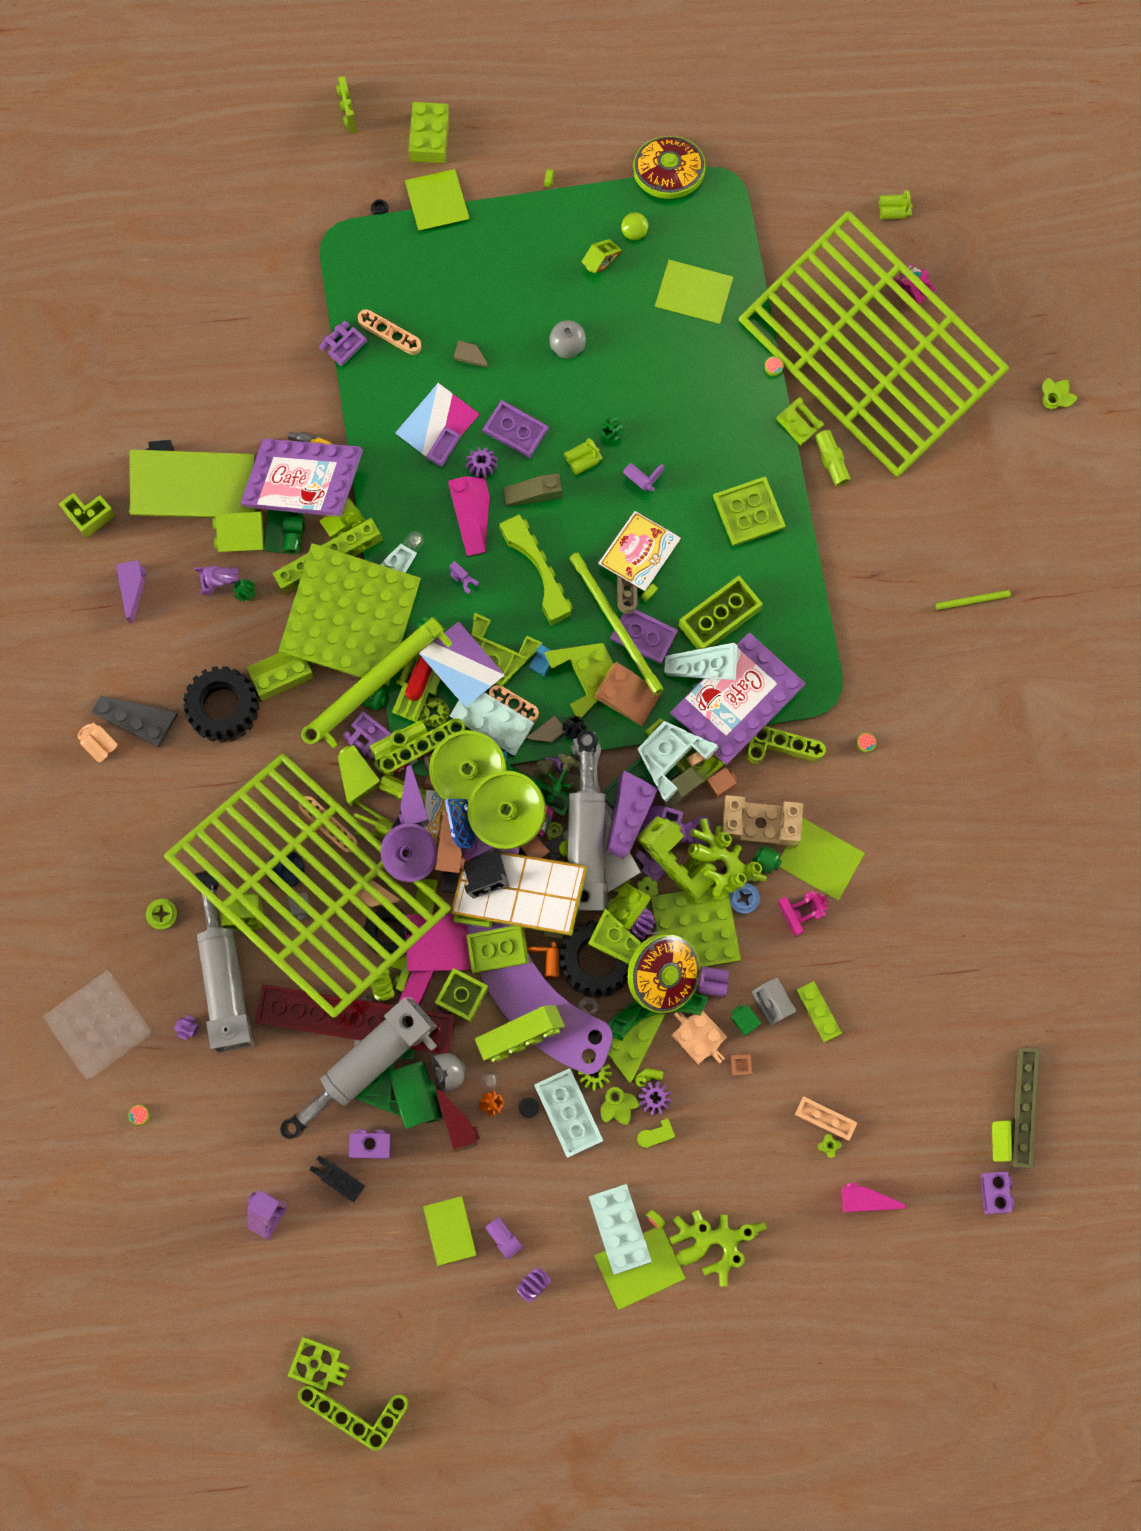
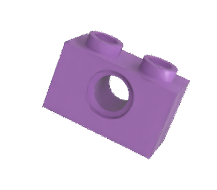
[349,1129,391,1159]

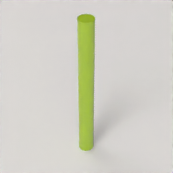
[935,590,1011,610]

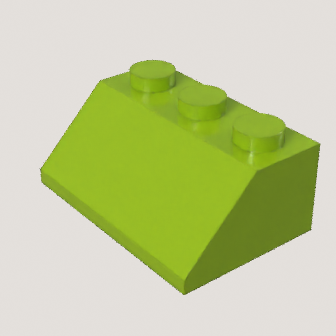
[246,653,314,701]

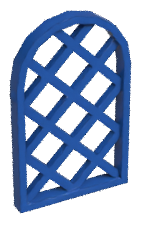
[445,799,474,849]

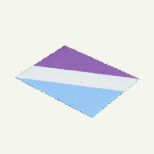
[419,622,504,707]

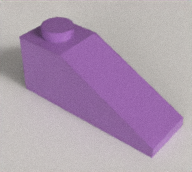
[116,560,147,623]
[398,765,430,826]

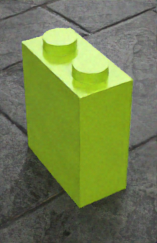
[213,511,265,552]

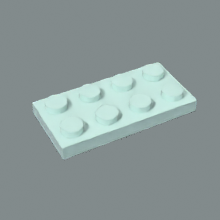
[450,692,535,756]
[534,1068,603,1158]
[589,1184,652,1275]

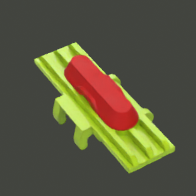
[392,638,441,722]

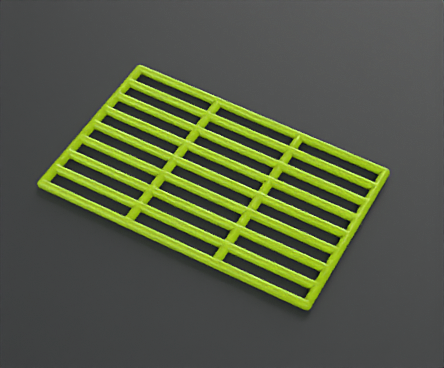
[739,211,1009,477]
[164,754,451,1018]

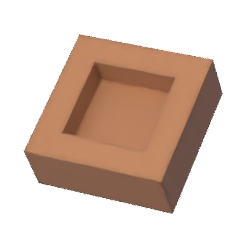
[730,1054,752,1076]

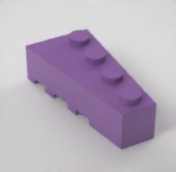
[606,771,658,860]
[247,1190,288,1240]

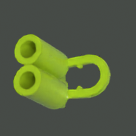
[879,190,913,220]
[564,438,603,475]

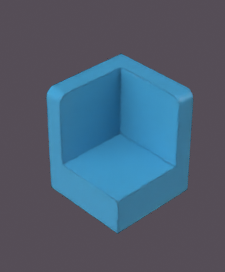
[529,644,551,677]

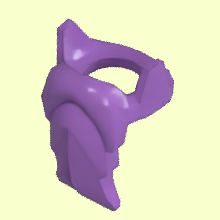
[194,565,239,596]
[678,816,714,846]

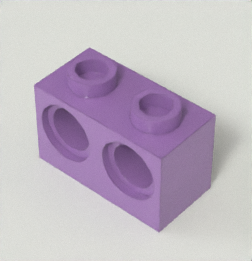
[980,1171,1015,1214]

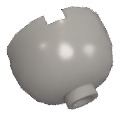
[549,320,586,359]
[430,1053,466,1093]

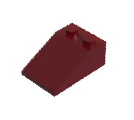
[437,1090,480,1151]

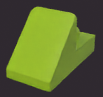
[389,956,412,993]

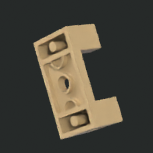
[721,795,803,847]

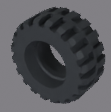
[183,666,259,743]
[560,920,629,998]

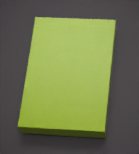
[466,926,529,974]
[423,1196,477,1266]

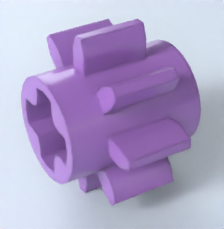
[174,1015,199,1041]

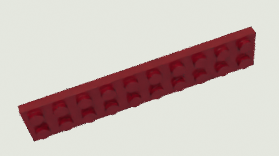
[255,984,456,1054]

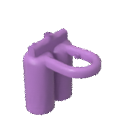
[623,463,665,491]
[695,967,729,997]

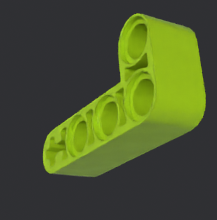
[747,726,826,764]

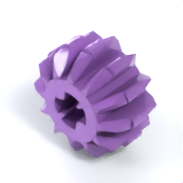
[466,446,497,479]
[628,908,655,940]
[638,1081,672,1116]
[517,1267,551,1302]

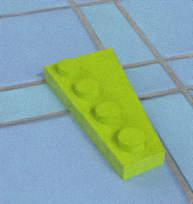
[645,718,724,783]

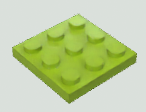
[713,476,786,547]

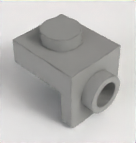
[288,893,310,921]

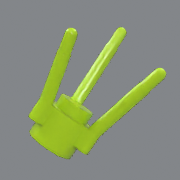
[354,802,394,840]

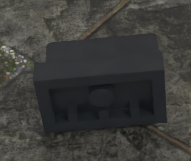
[464,850,510,899]

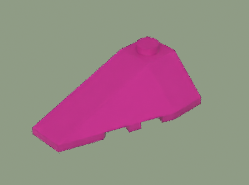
[448,476,490,557]

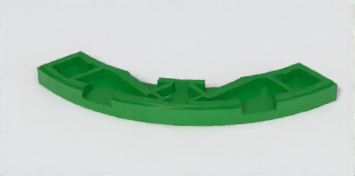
[608,994,708,1041]

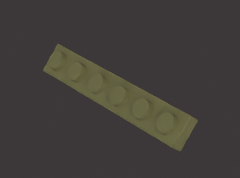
[1011,1047,1039,1169]

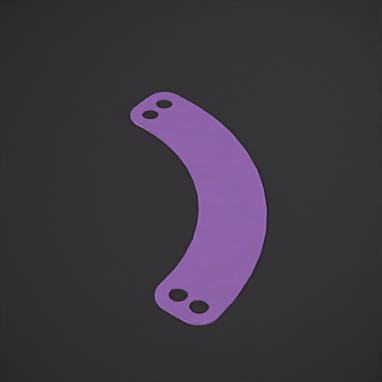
[467,847,613,1074]

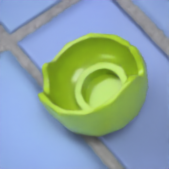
[621,212,649,240]

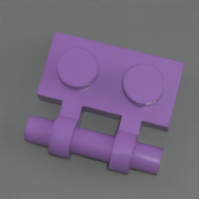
[319,321,367,367]
[343,711,391,760]

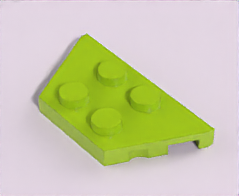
[608,1014,665,1083]

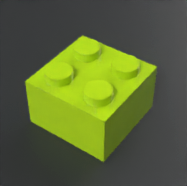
[435,968,489,1024]

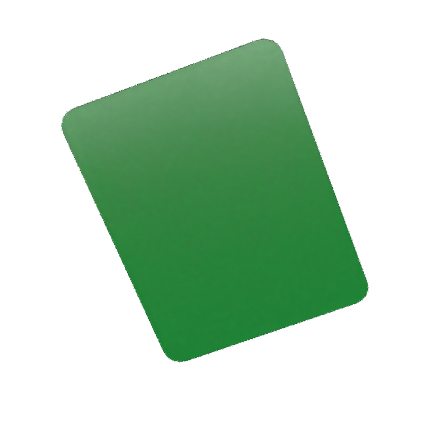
[320,167,843,777]

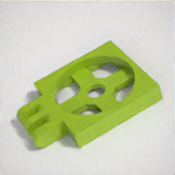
[288,1337,350,1391]

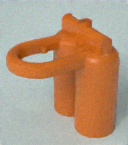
[527,942,560,979]

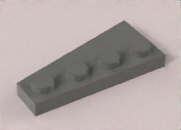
[91,696,178,747]

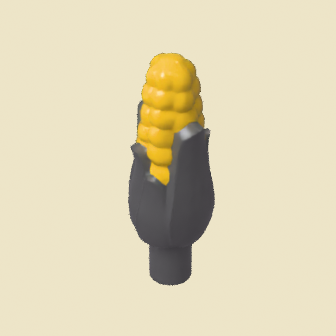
[288,432,331,444]

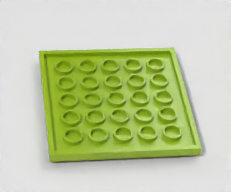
[278,543,421,686]

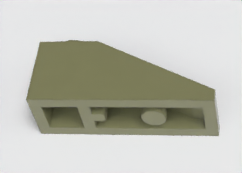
[504,473,562,506]

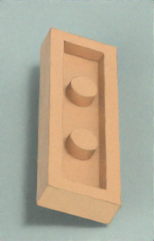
[794,1096,857,1141]

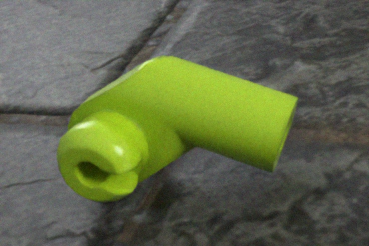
[635,1068,663,1087]

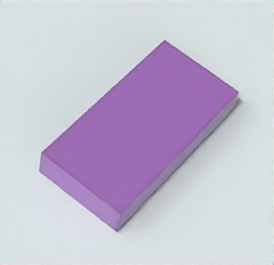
[426,427,461,468]

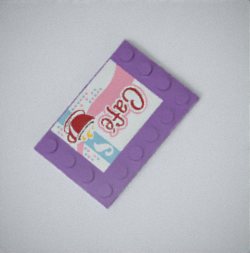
[240,439,363,517]
[670,632,806,765]

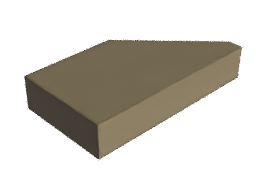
[454,341,487,368]
[527,716,565,743]

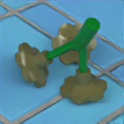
[533,754,580,796]

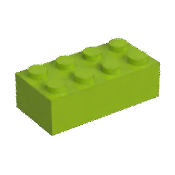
[678,575,763,650]
[475,1005,565,1062]

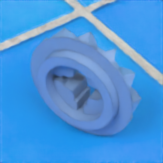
[729,883,760,914]

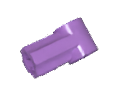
[485,1217,523,1260]

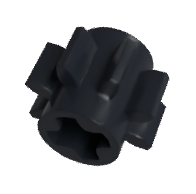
[562,716,587,739]

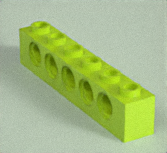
[272,518,383,595]

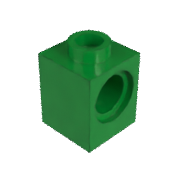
[730,1005,761,1037]

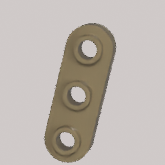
[617,575,637,614]

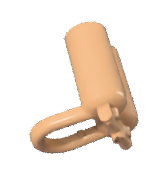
[78,722,118,762]

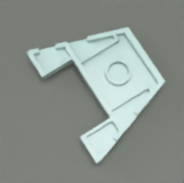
[638,721,719,802]

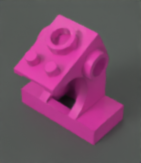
[778,891,829,937]

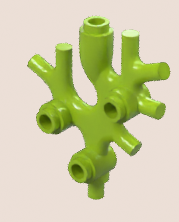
[688,818,767,897]
[669,1210,767,1286]

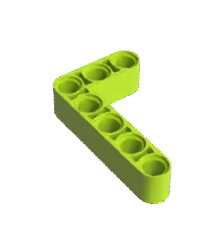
[298,1385,409,1450]

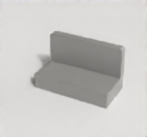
[751,978,796,1026]

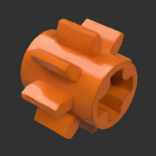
[479,1091,504,1116]

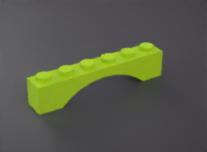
[499,514,573,626]

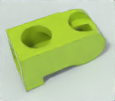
[637,1118,675,1148]

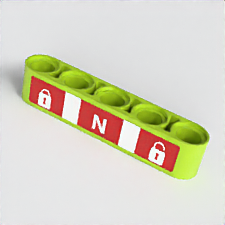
[380,718,466,776]

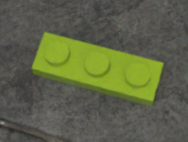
[796,981,842,1043]

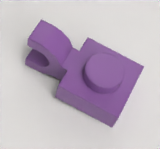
[449,561,479,595]
[634,851,665,882]

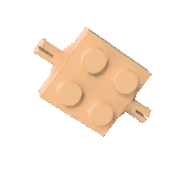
[671,1011,727,1065]

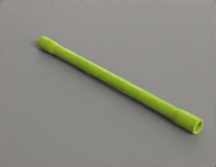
[569,553,664,695]

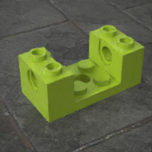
[636,816,717,899]

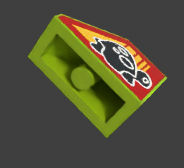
[582,239,622,273]

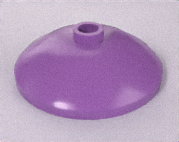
[381,823,437,882]

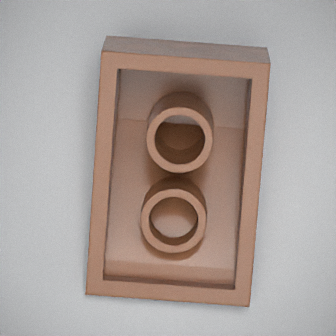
[593,662,661,726]
[433,811,465,873]

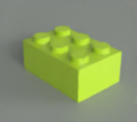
[408,102,449,164]

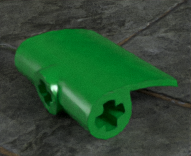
[264,510,305,554]
[388,1061,442,1129]

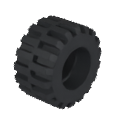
[363,907,412,956]

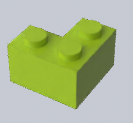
[59,493,116,538]
[320,497,366,539]
[222,892,264,931]

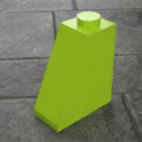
[338,745,380,807]

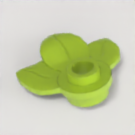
[1042,378,1077,409]
[600,1087,639,1125]

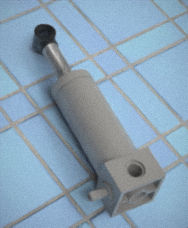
[568,730,608,910]
[195,871,255,1053]
[280,997,437,1139]

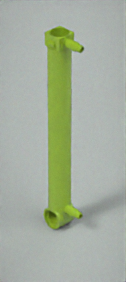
[301,617,452,748]

